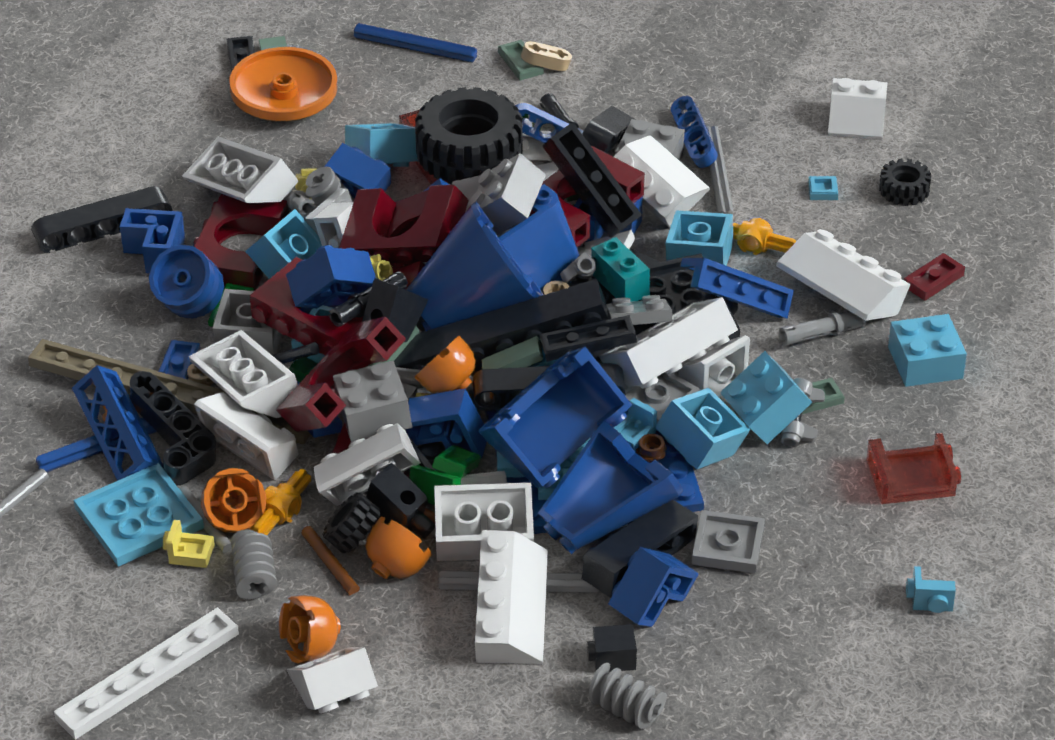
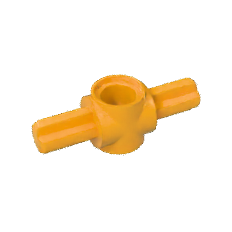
[733,218,796,255]
[249,469,311,535]

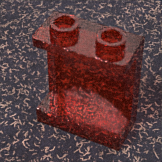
[866,433,961,504]

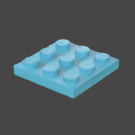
[74,463,204,567]

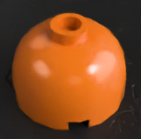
[414,336,475,394]
[201,468,266,533]
[365,517,432,579]
[279,595,341,663]

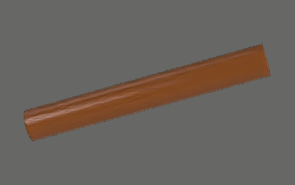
[301,526,360,595]

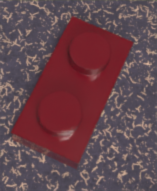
[904,253,965,301]

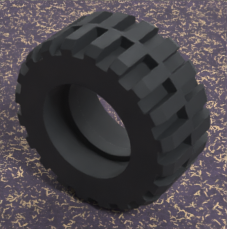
[415,87,523,185]

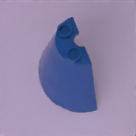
[407,201,544,331]
[538,421,683,554]

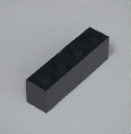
[542,122,642,239]
[581,500,698,598]

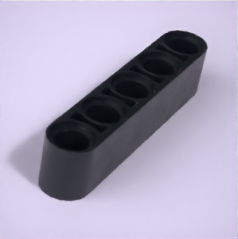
[31,186,173,253]
[472,363,626,411]

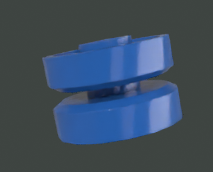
[149,245,224,319]

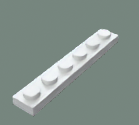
[54,607,239,740]

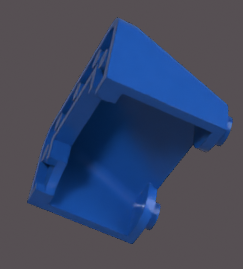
[498,184,579,293]
[479,347,632,488]

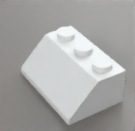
[614,135,710,228]
[194,392,299,480]
[313,423,420,506]
[434,483,534,561]

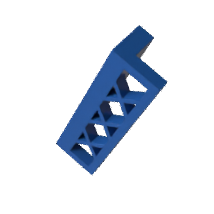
[680,258,794,319]
[72,365,163,481]

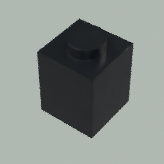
[587,624,637,672]

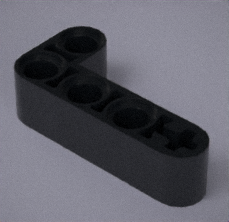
[582,106,636,153]
[130,371,216,486]

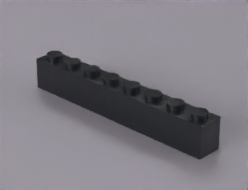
[394,279,609,370]

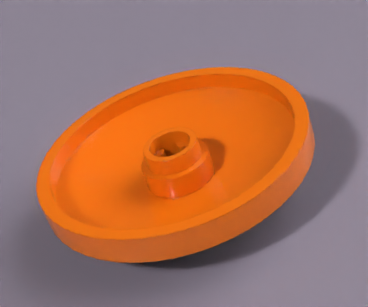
[229,47,338,121]

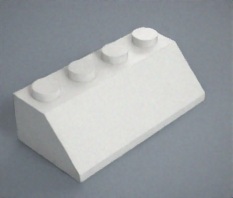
[182,136,299,203]
[776,229,910,321]
[599,297,738,389]
[189,330,298,418]
[475,530,548,664]

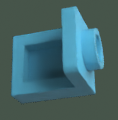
[613,398,657,452]
[906,566,956,613]

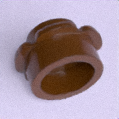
[636,434,667,463]

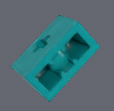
[591,237,650,302]

